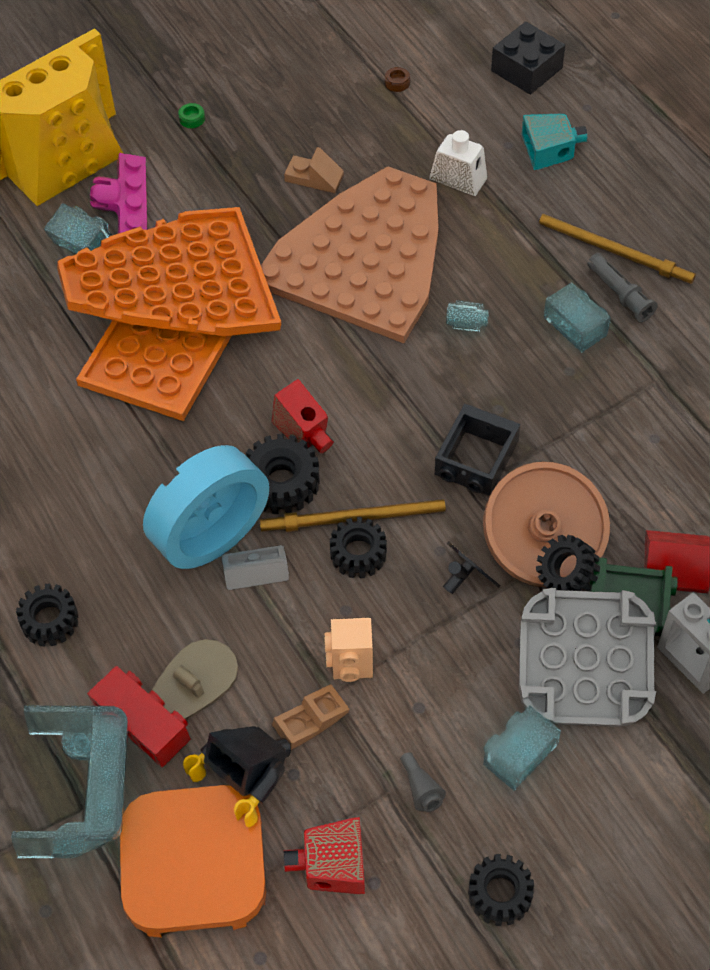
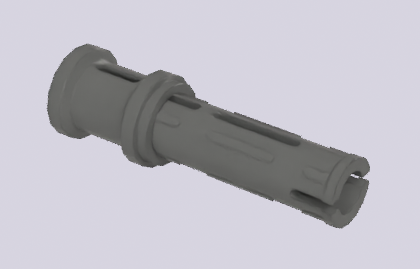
[587,253,658,322]

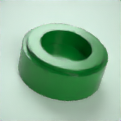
[178,103,205,128]

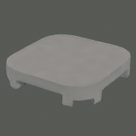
[519,588,656,727]

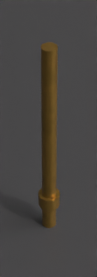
[539,214,696,284]
[260,499,446,532]

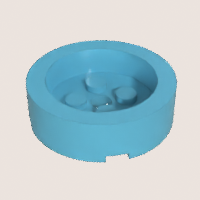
[143,445,269,569]

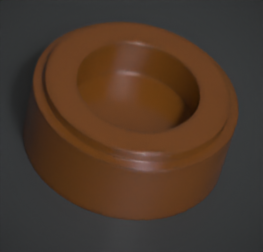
[385,67,410,92]

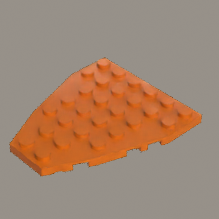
[57,207,282,336]

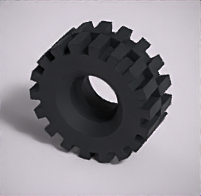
[246,434,320,515]

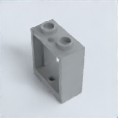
[657,592,710,694]

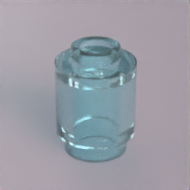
[446,300,489,332]

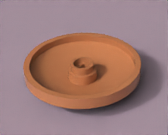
[483,462,610,587]

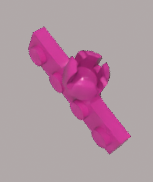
[90,153,147,234]

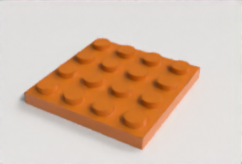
[76,320,232,421]

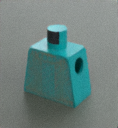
[521,114,588,170]

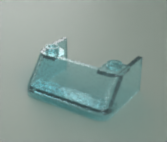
[11,705,128,858]

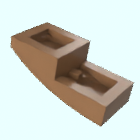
[272,684,349,750]

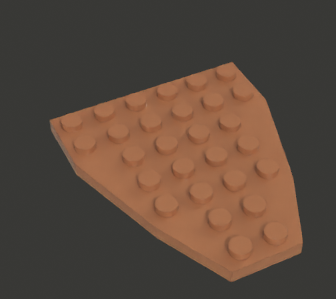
[261,166,438,343]

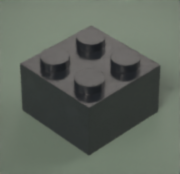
[491,21,565,95]

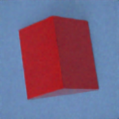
[644,530,710,594]

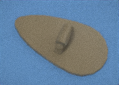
[152,639,238,720]

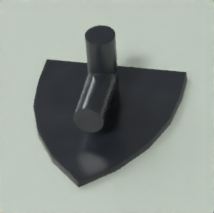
[443,541,501,594]

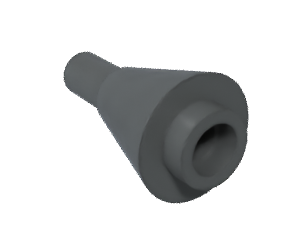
[400,752,446,812]

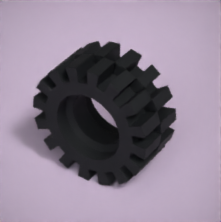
[330,517,387,579]
[536,535,600,591]
[16,583,79,647]
[468,854,534,926]

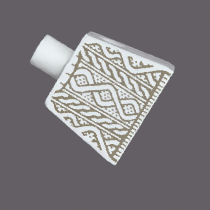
[430,130,487,196]

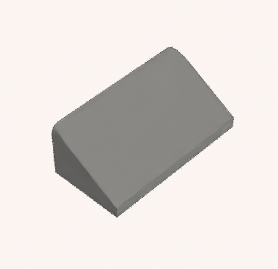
[222,545,289,590]

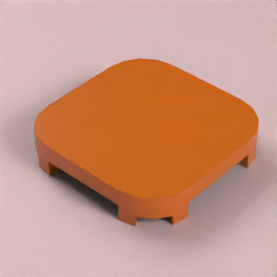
[120,785,267,938]

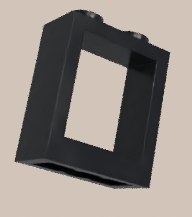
[434,403,521,496]

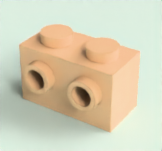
[325,618,373,682]

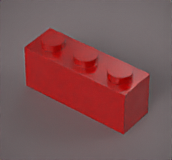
[87,666,191,768]

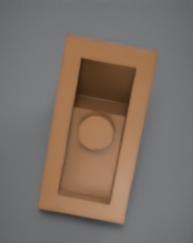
[284,147,344,193]

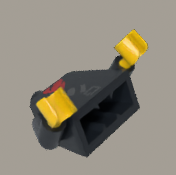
[183,726,291,827]

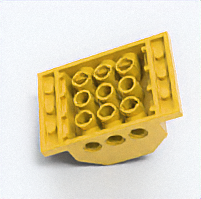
[0,28,123,206]

